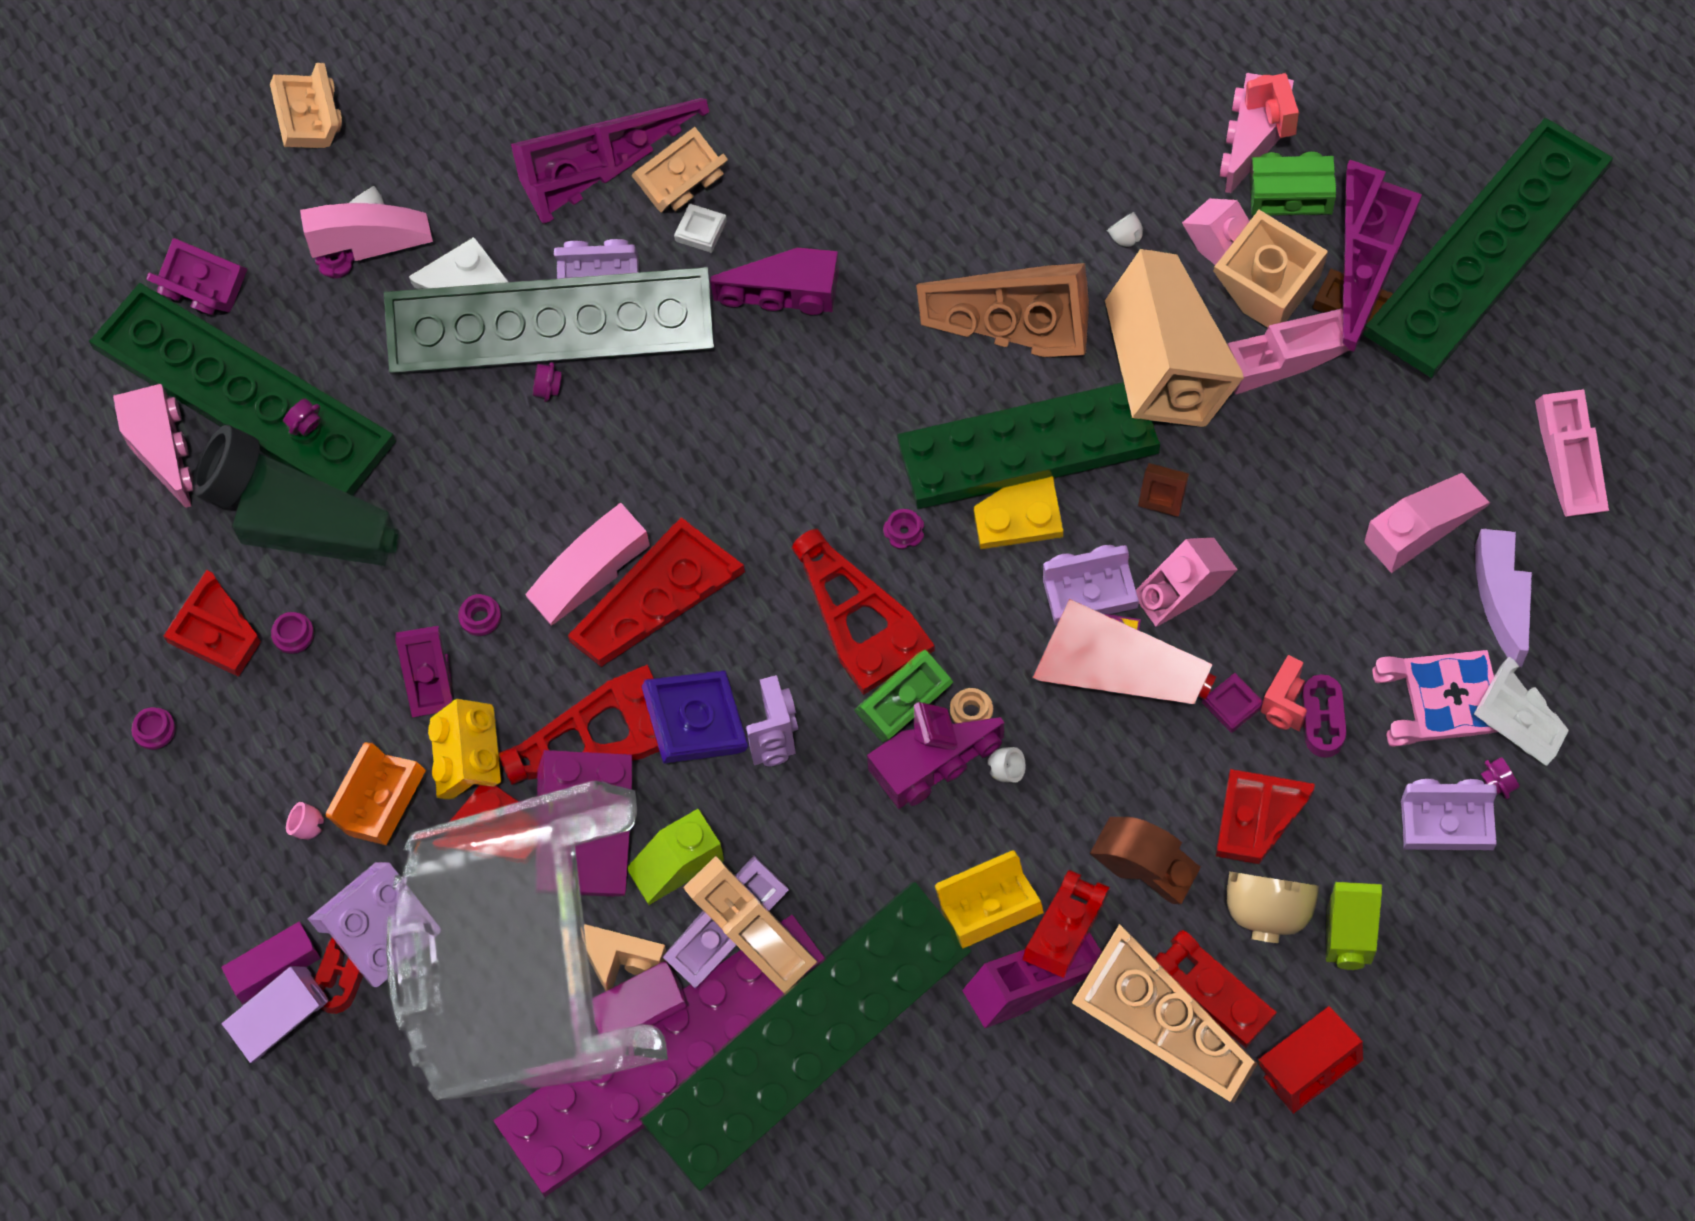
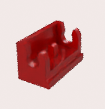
[1258,1006,1363,1114]

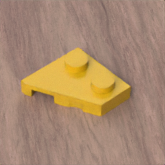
[973,476,1063,549]

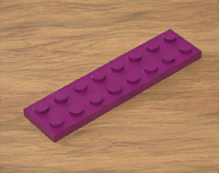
[493,915,824,1197]

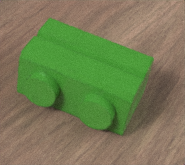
[1249,152,1336,216]
[854,650,953,742]

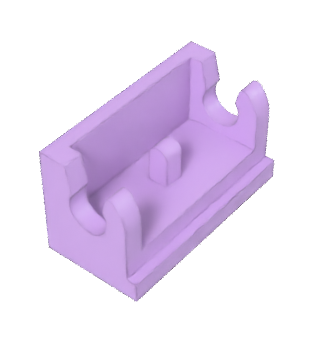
[222,966,328,1063]

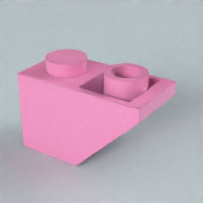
[1182,198,1250,265]
[1136,538,1238,627]

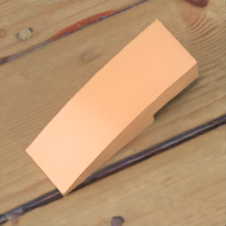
[683,856,817,993]

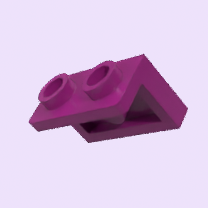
[146,238,248,315]

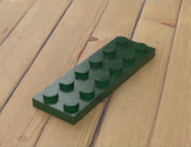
[897,382,1160,509]

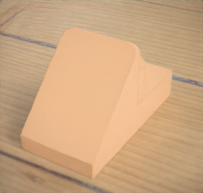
[577,923,667,991]

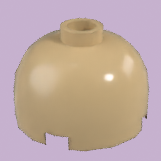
[1227,871,1319,943]

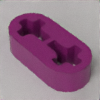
[1301,674,1346,758]

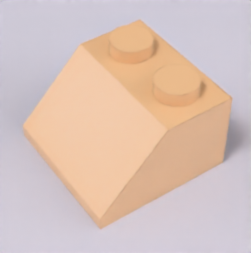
[1213,210,1328,328]

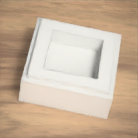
[674,203,727,253]

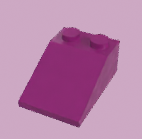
[536,750,632,897]

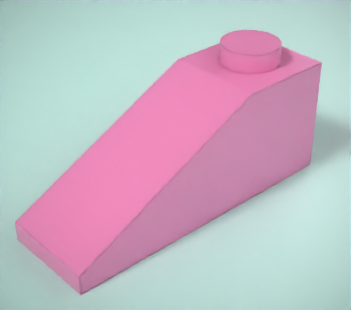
[1364,473,1490,573]

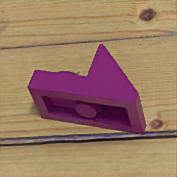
[395,626,454,717]

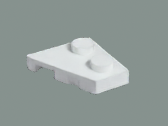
[409,237,508,289]
[1474,657,1569,766]

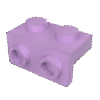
[554,239,639,279]
[1043,545,1139,626]
[746,675,798,766]
[1401,779,1497,850]

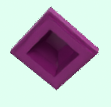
[914,702,958,750]

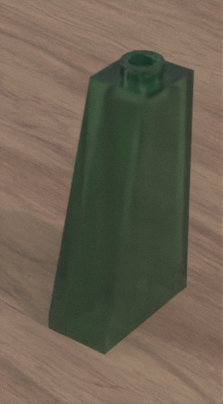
[232,454,399,566]

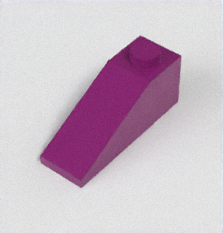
[962,932,1102,1028]

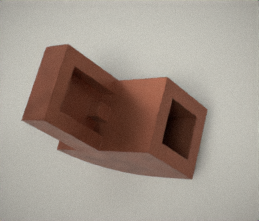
[1090,817,1201,904]

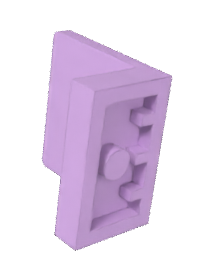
[308,862,442,987]

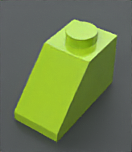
[627,809,724,905]
[1326,882,1382,970]

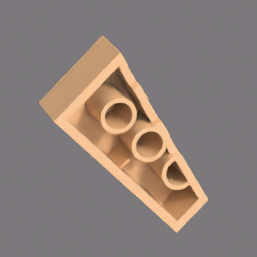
[1072,924,1258,1103]

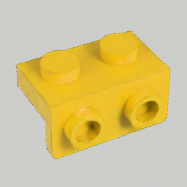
[428,699,501,799]
[935,850,1044,949]

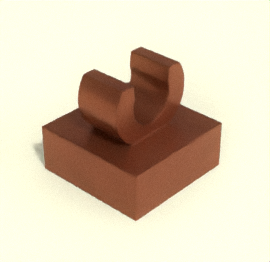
[1138,463,1189,517]

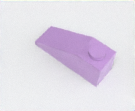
[663,855,789,988]

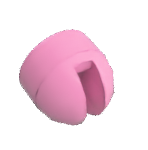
[286,802,324,840]

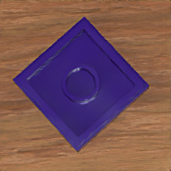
[642,670,748,764]

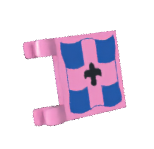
[1372,650,1498,747]

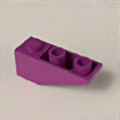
[710,247,839,315]
[867,717,1004,809]

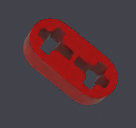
[314,937,363,1014]

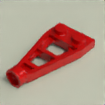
[792,529,935,695]
[498,665,660,785]

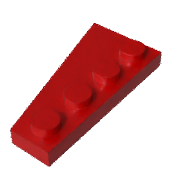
[568,517,745,667]

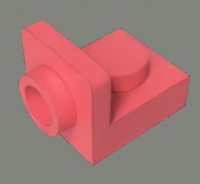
[1245,73,1299,138]
[1261,655,1307,732]

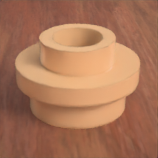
[950,688,993,724]

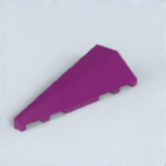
[511,98,709,223]
[1342,160,1422,352]

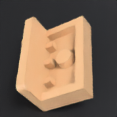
[270,63,342,148]
[631,127,728,213]

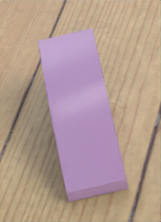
[1475,529,1532,667]

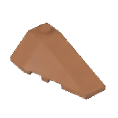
[916,263,1089,357]

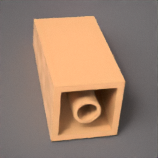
[1105,249,1244,427]

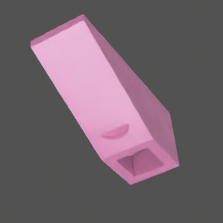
[1219,73,1294,193]
[113,384,193,508]

